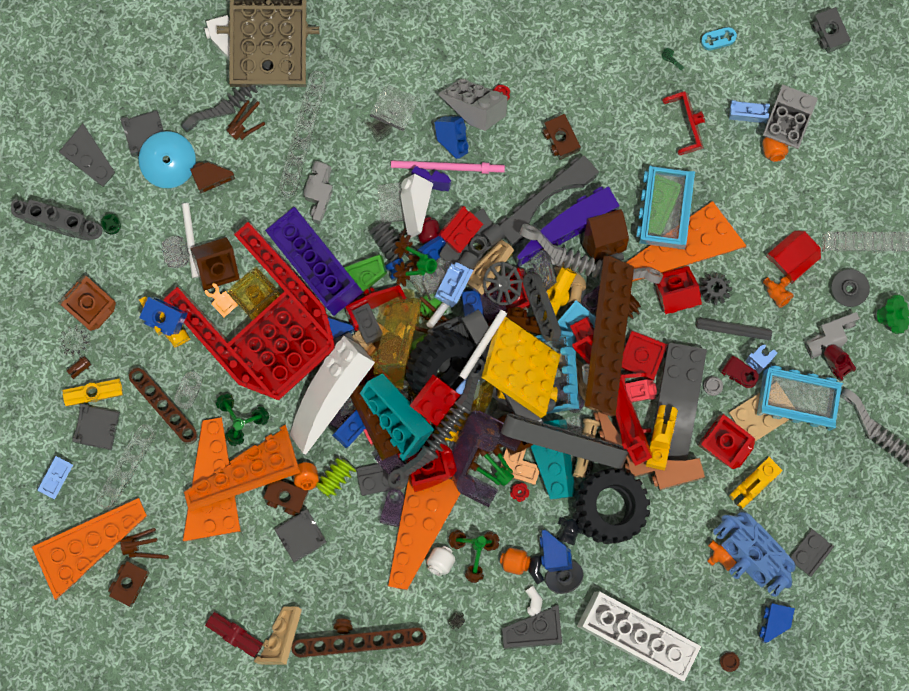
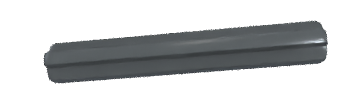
[696,318,772,340]

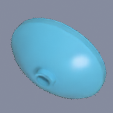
[139,131,196,188]

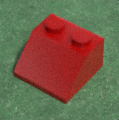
[654,266,702,315]

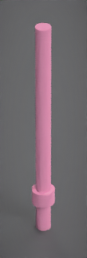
[391,160,505,174]

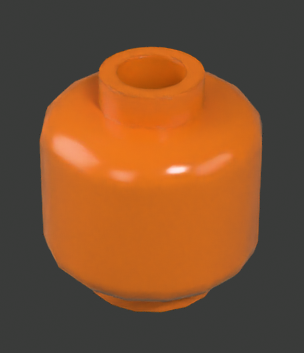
[762,137,789,162]
[293,462,319,491]
[500,548,530,575]

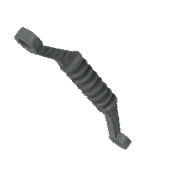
[181,61,273,132]
[388,359,485,490]

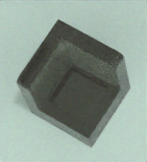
[366,116,393,143]

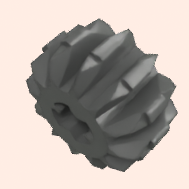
[699,272,732,305]

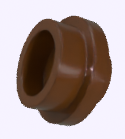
[333,619,353,634]
[720,652,740,672]

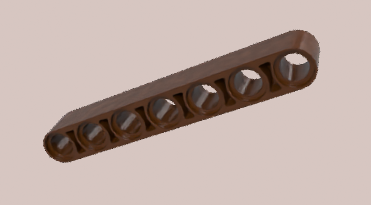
[291,628,427,658]

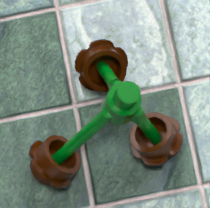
[449,530,500,583]

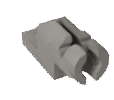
[304,161,333,225]
[805,312,860,359]

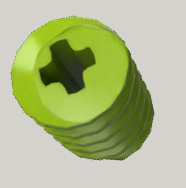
[316,458,357,500]

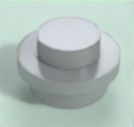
[704,377,723,396]

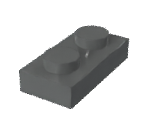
[352,303,385,346]

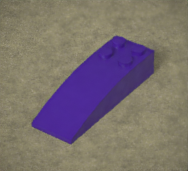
[516,186,620,267]
[265,207,363,316]

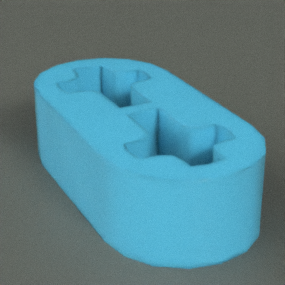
[701,27,737,50]

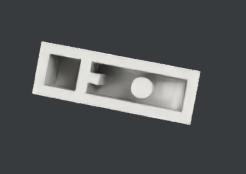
[204,15,230,61]
[400,174,433,238]

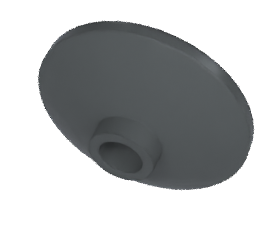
[831,269,870,307]
[546,561,584,594]

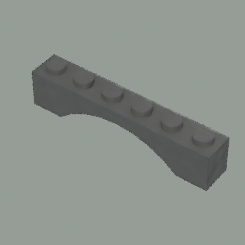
[498,155,599,248]

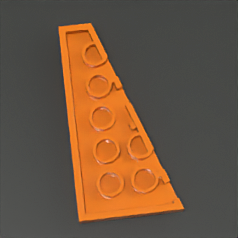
[626,201,747,282]
[183,417,241,542]
[184,424,301,511]
[388,475,467,590]
[32,498,147,600]

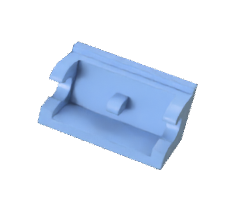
[729,100,770,123]
[434,262,473,307]
[745,345,777,374]
[37,456,73,499]

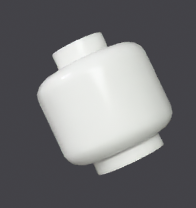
[427,546,455,576]

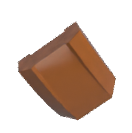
[58,275,116,331]

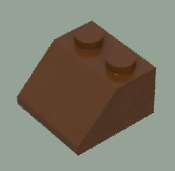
[582,209,629,260]
[190,237,240,291]

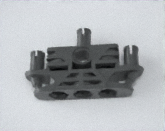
[11,199,103,241]

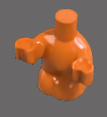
[763,277,794,308]
[707,539,737,571]

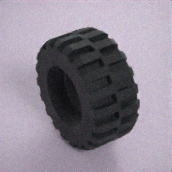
[406,329,482,405]
[572,468,650,544]

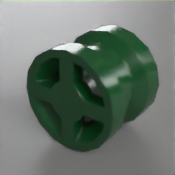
[101,213,121,235]

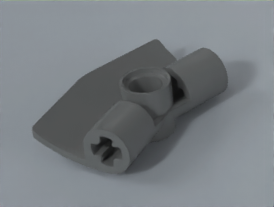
[439,208,505,270]

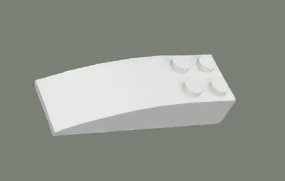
[290,336,375,455]
[577,592,701,681]

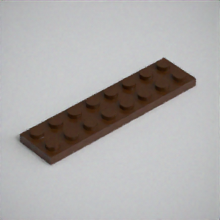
[584,256,634,416]

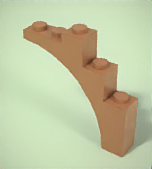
[594,412,705,491]

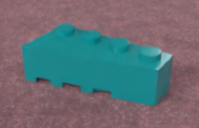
[360,373,434,461]
[531,420,575,499]

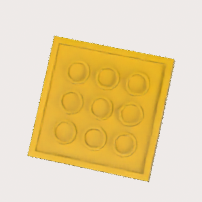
[481,317,561,418]

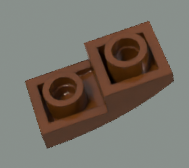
[507,307,546,334]

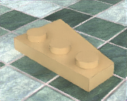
[466,240,514,295]

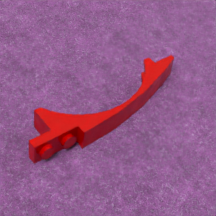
[570,317,653,466]

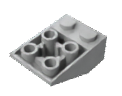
[439,79,508,131]
[763,84,818,149]

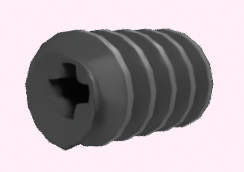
[369,222,405,263]

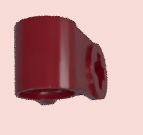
[824,344,856,382]
[720,355,759,388]

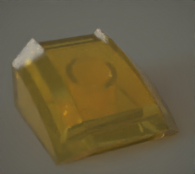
[227,267,281,321]

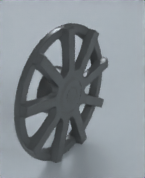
[483,262,523,305]

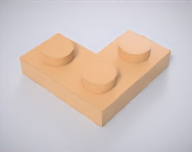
[500,447,540,485]

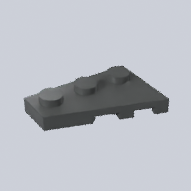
[59,124,115,187]
[502,605,562,649]

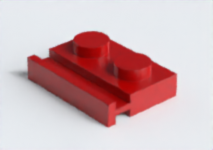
[438,206,483,253]

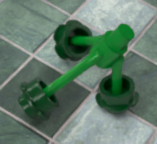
[216,393,269,446]

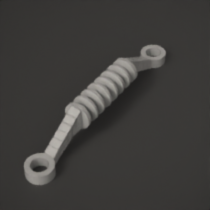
[519,224,663,284]
[840,388,909,468]

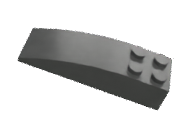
[650,342,707,461]

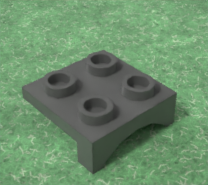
[120,110,164,157]
[72,404,120,450]
[274,509,327,563]

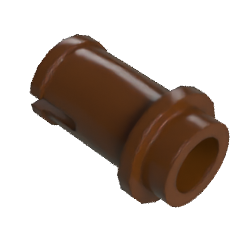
[66,356,92,379]

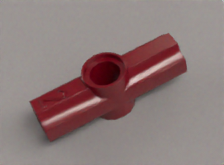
[205,612,263,658]

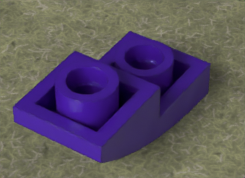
[411,166,451,191]

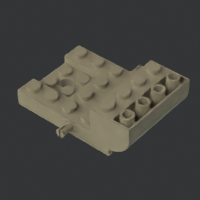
[217,0,320,87]

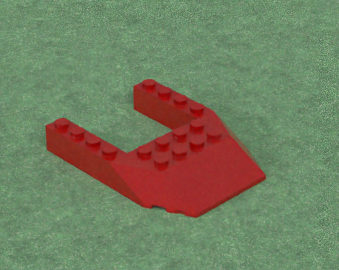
[163,222,335,401]

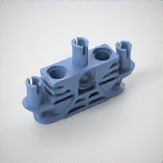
[713,512,796,597]

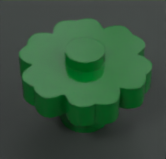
[877,295,909,334]

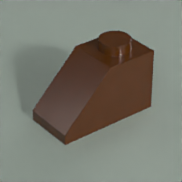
[190,162,235,194]

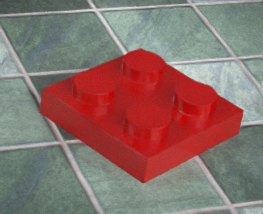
[622,331,668,381]
[410,375,460,426]

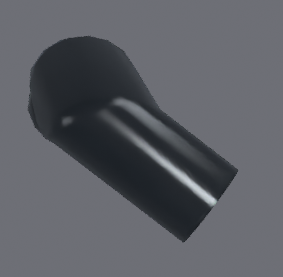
[528,555,545,585]

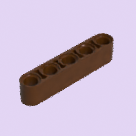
[129,368,198,445]

